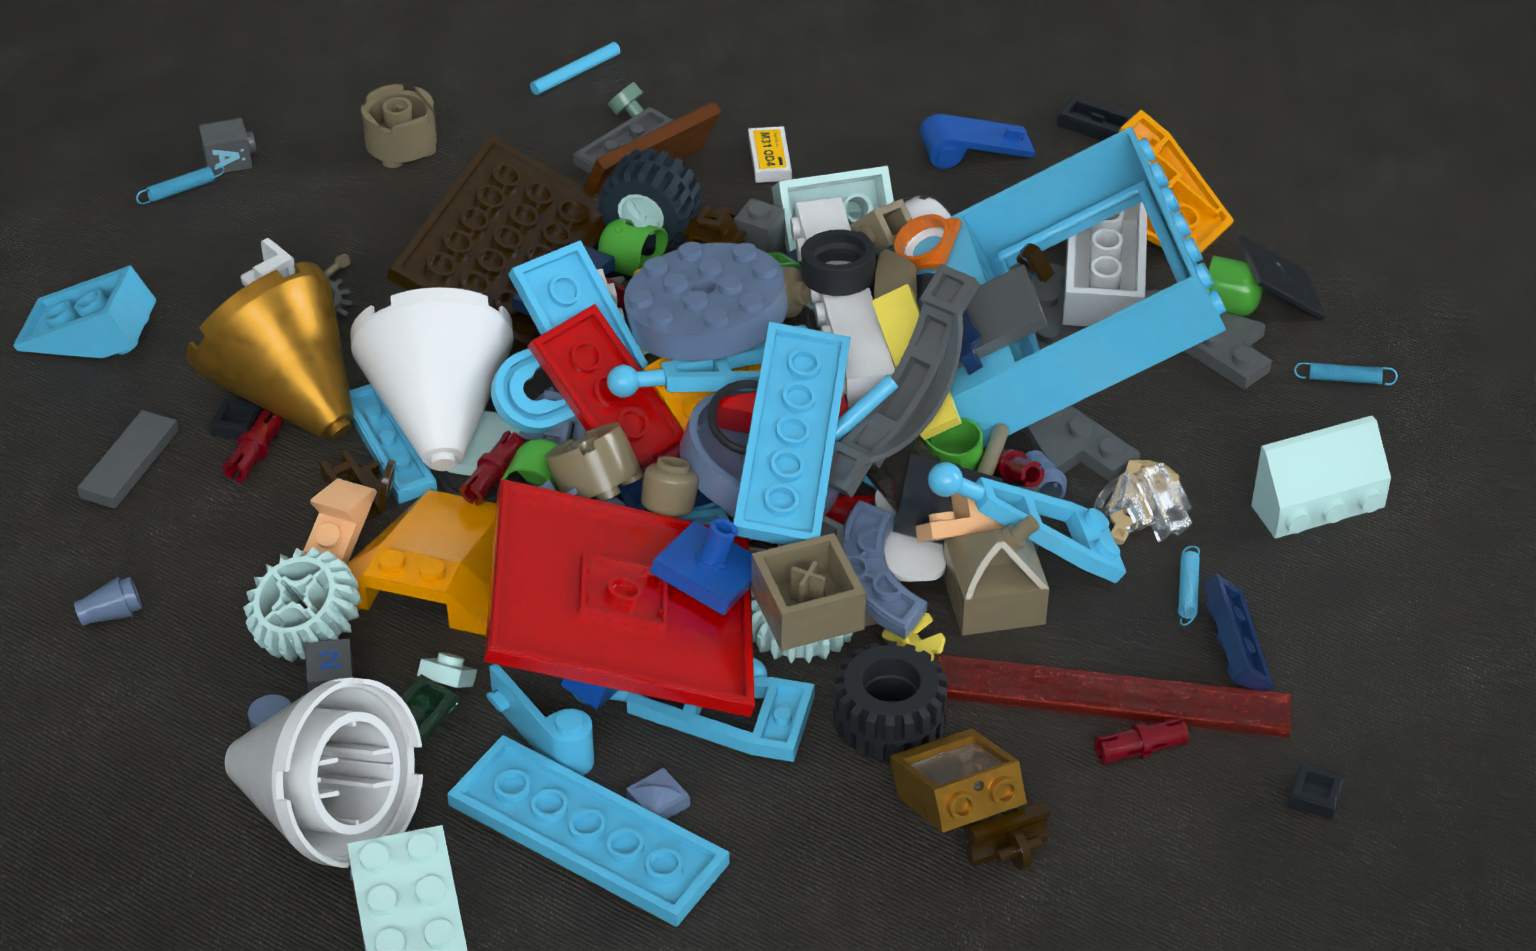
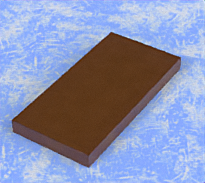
[584,102,721,195]

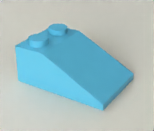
[13,265,156,358]

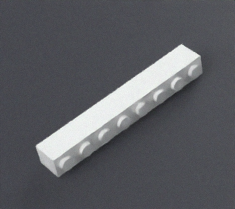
[790,197,895,410]

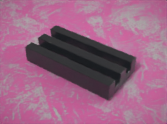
[1057,97,1133,140]

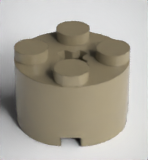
[361,84,437,168]
[545,422,644,501]

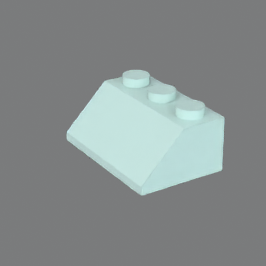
[771,166,894,252]
[1251,415,1391,539]

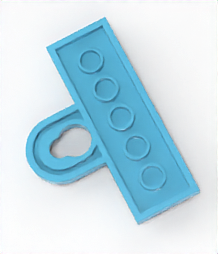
[491,240,649,434]

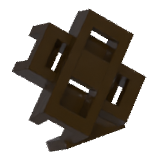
[683,205,746,244]
[312,450,396,522]

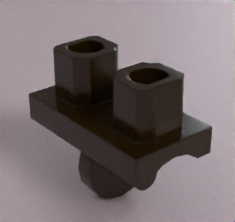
[964,794,1051,870]

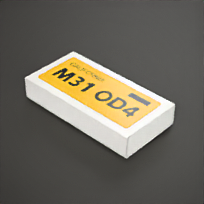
[748,126,792,183]

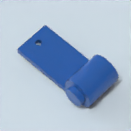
[919,114,1035,169]

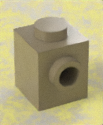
[850,198,913,256]

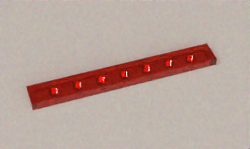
[937,654,1292,738]

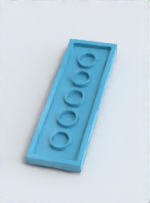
[733,321,851,545]
[447,735,730,927]

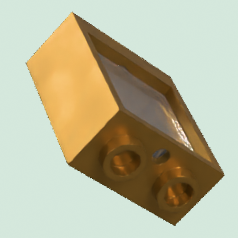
[890,728,1027,833]

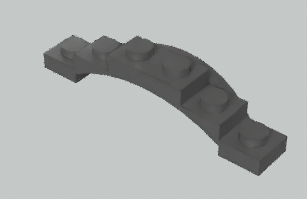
[828,264,980,498]

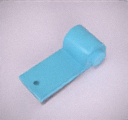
[486,664,594,776]

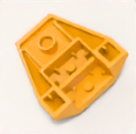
[1118,110,1234,254]
[347,489,496,636]

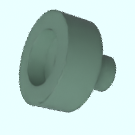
[607,82,644,118]

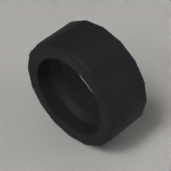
[801,229,876,296]

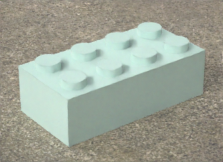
[347,825,468,951]

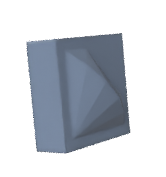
[626,768,690,819]

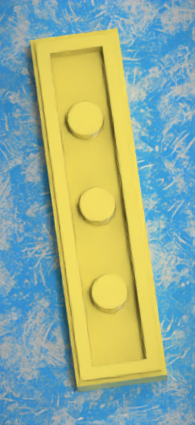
[871,284,962,440]

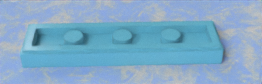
[350,384,437,504]

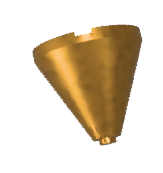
[186,262,354,440]

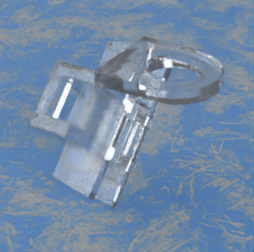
[1094,463,1192,542]

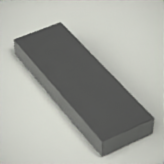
[573,107,674,174]
[77,410,179,509]

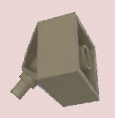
[942,515,1049,636]

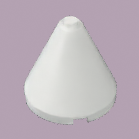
[350,288,514,471]
[225,678,423,868]

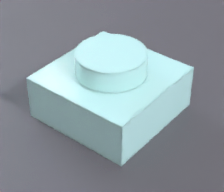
[417,652,477,688]

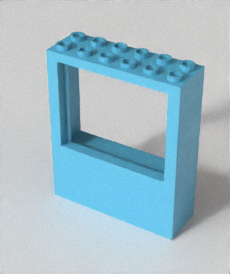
[878,126,1227,447]

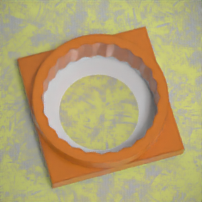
[894,214,962,270]

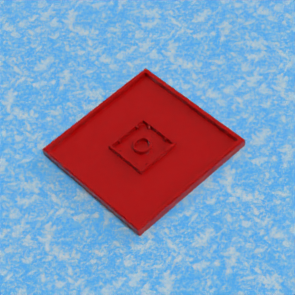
[484,479,755,717]

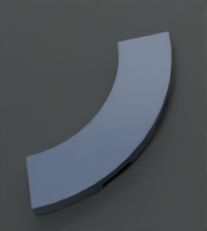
[843,500,927,639]

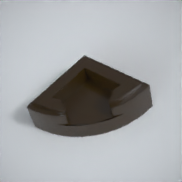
[1016,243,1055,283]

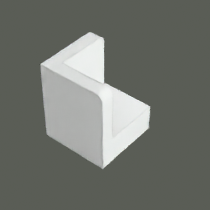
[241,238,296,286]

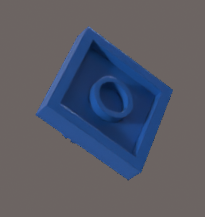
[650,518,752,615]

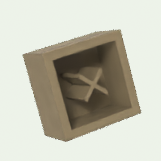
[751,533,866,651]

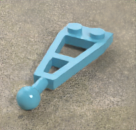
[607,342,765,398]
[928,462,1126,583]
[573,677,815,762]

